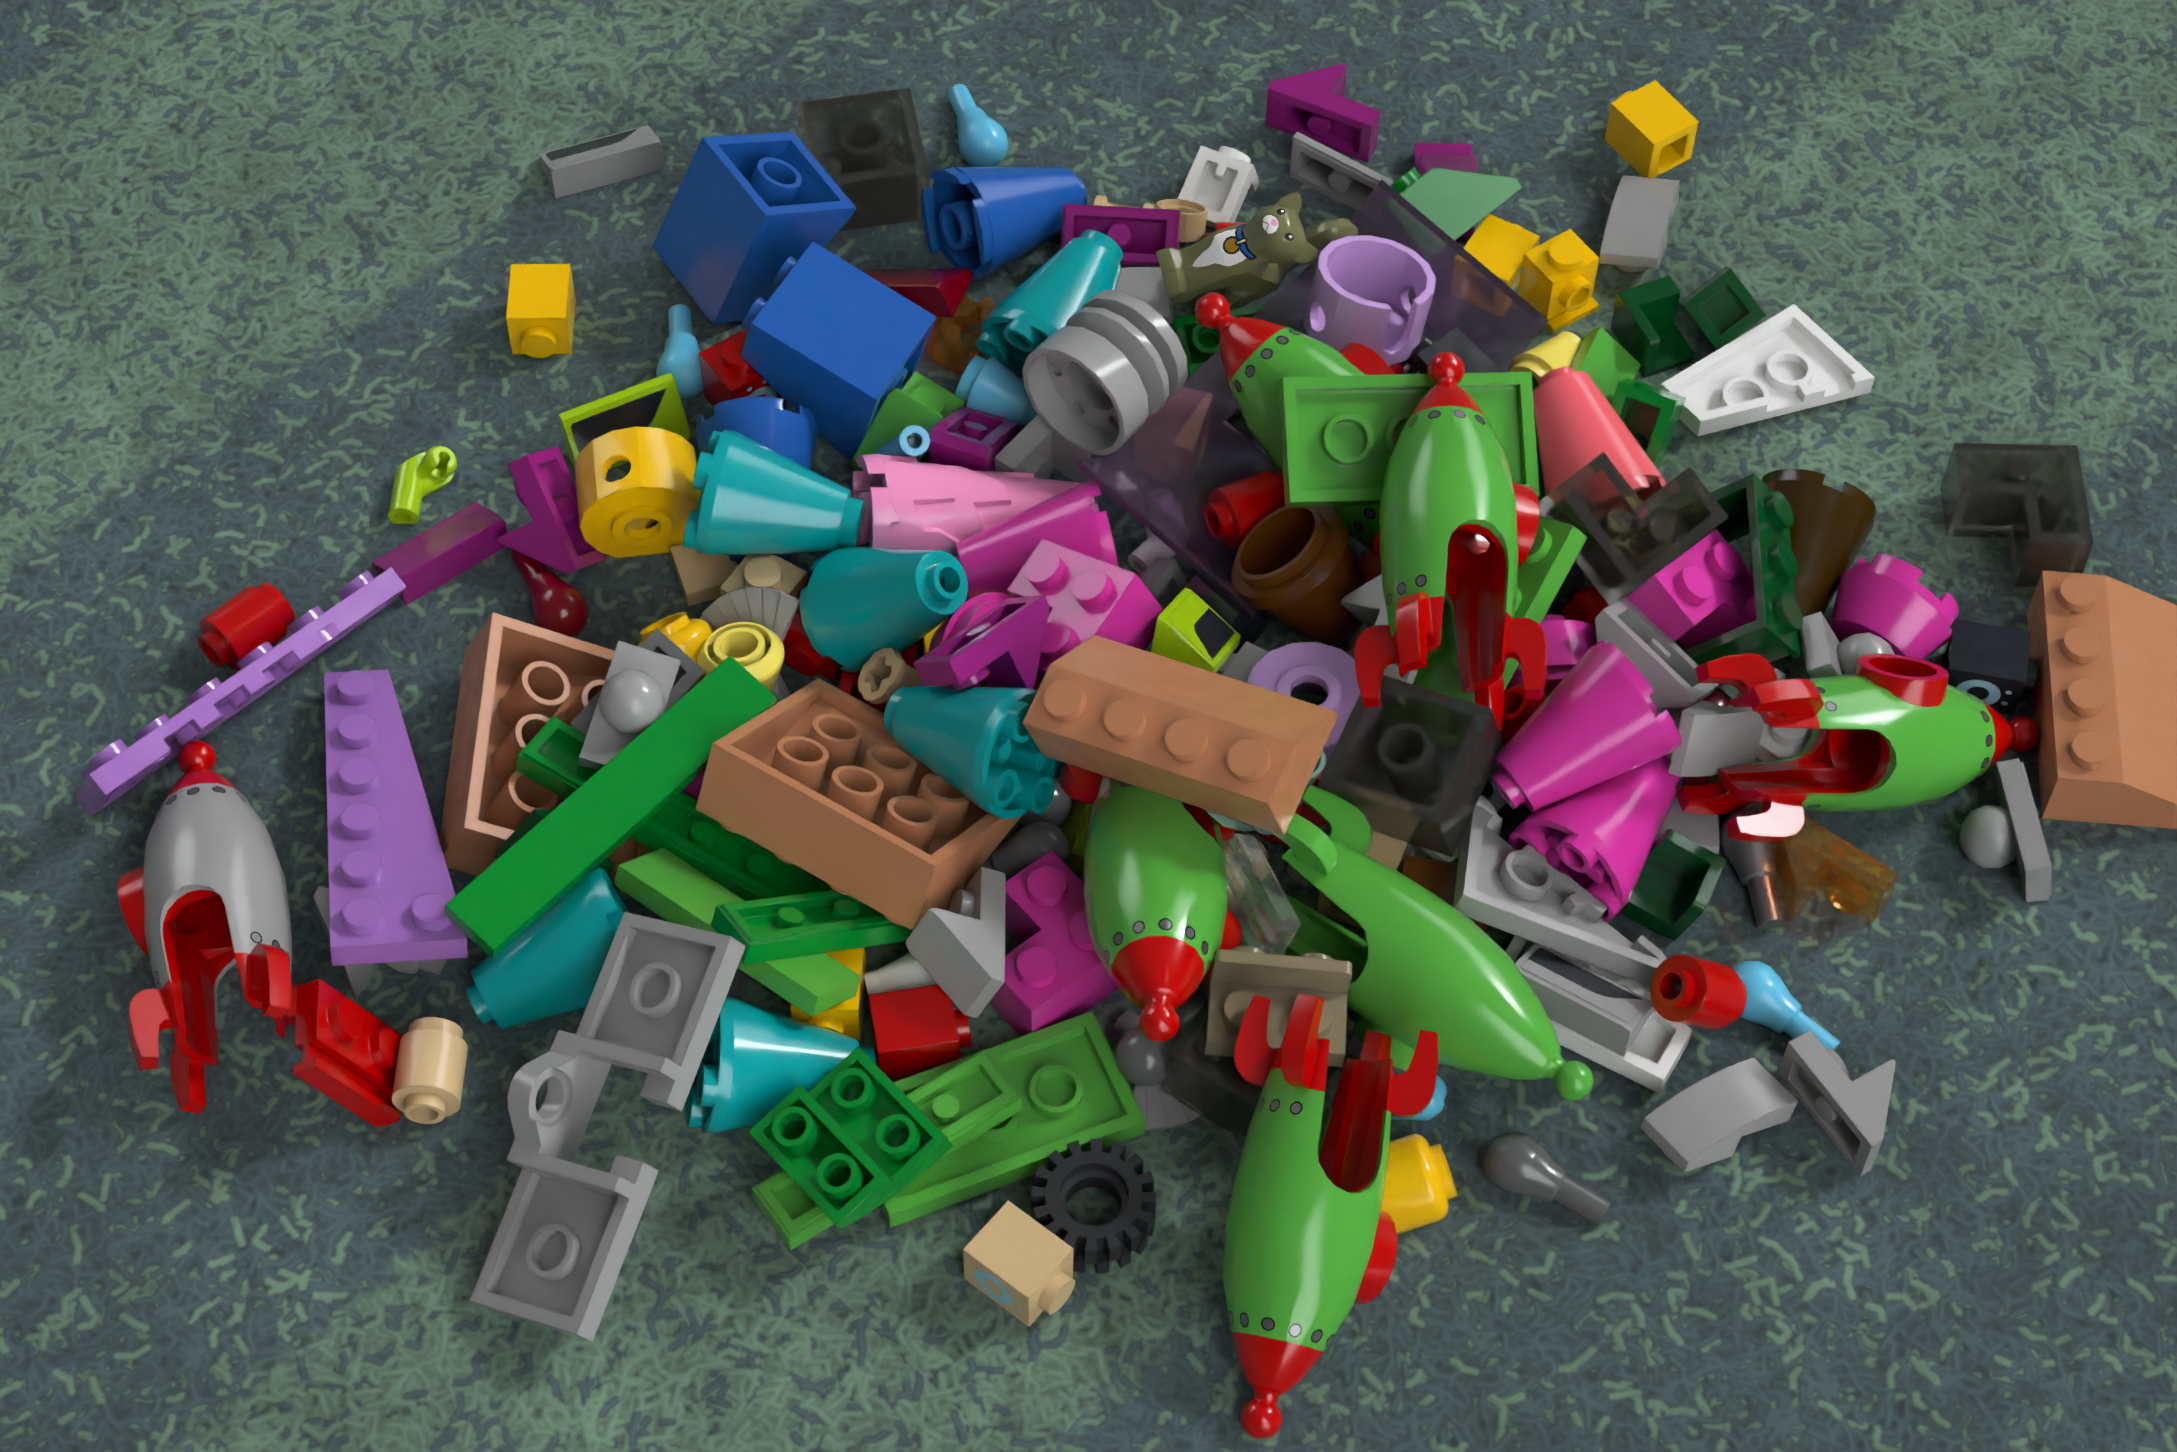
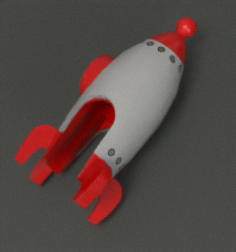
[118,740,301,1114]

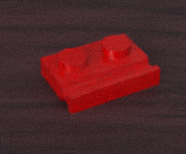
[293,979,403,1127]

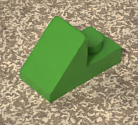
[851,371,966,471]

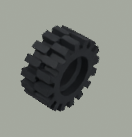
[1031,1139,1156,1274]

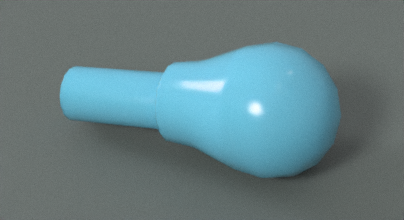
[947,84,1009,167]
[656,304,703,399]
[1732,961,1841,1051]

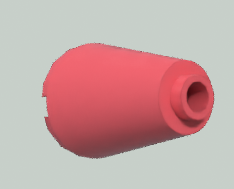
[1533,366,1670,531]

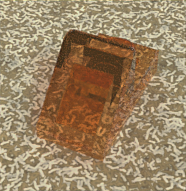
[1775,816,1898,923]

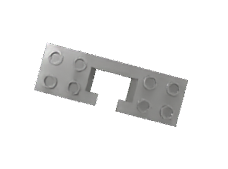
[470,912,746,1342]

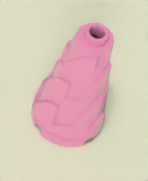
[851,454,1095,556]

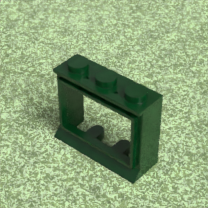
[1633,473,1803,666]

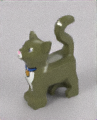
[1156,192,1359,311]

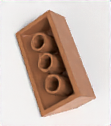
[1022,635,1338,836]

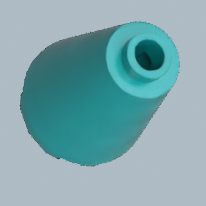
[799,547,968,673]
[465,867,629,1030]

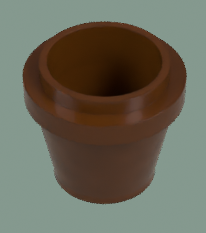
[1231,506,1367,645]

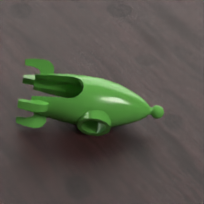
[1238,785,1594,1101]

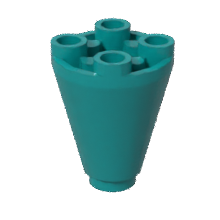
[976,230,1123,379]
[683,429,865,556]
[884,685,1060,819]
[685,996,876,1134]

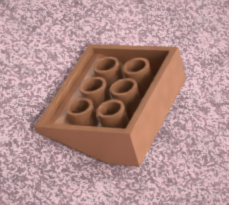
[2027,570,2177,829]
[439,612,652,884]
[695,678,1021,931]

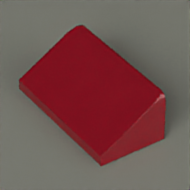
[864,269,974,317]

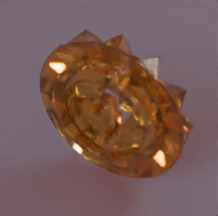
[925,293,1004,373]

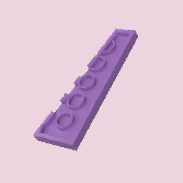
[75,567,406,817]
[324,669,468,966]

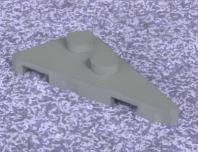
[1453,804,1667,986]

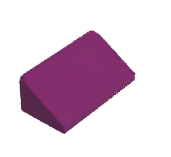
[1060,204,1180,268]
[371,502,507,606]

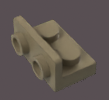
[1204,946,1352,1067]

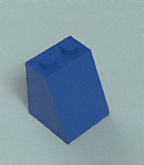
[652,132,856,324]
[741,242,937,459]

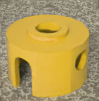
[575,426,702,558]

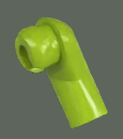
[388,445,457,525]

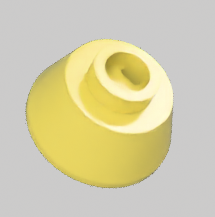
[697,622,785,692]

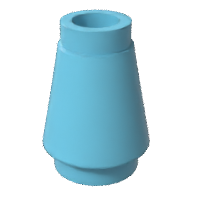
[955,355,1038,427]

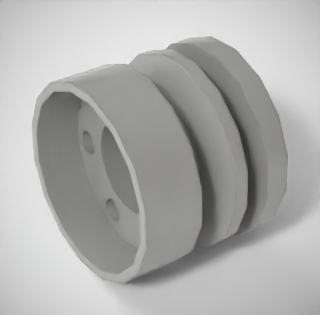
[1022,290,1188,456]

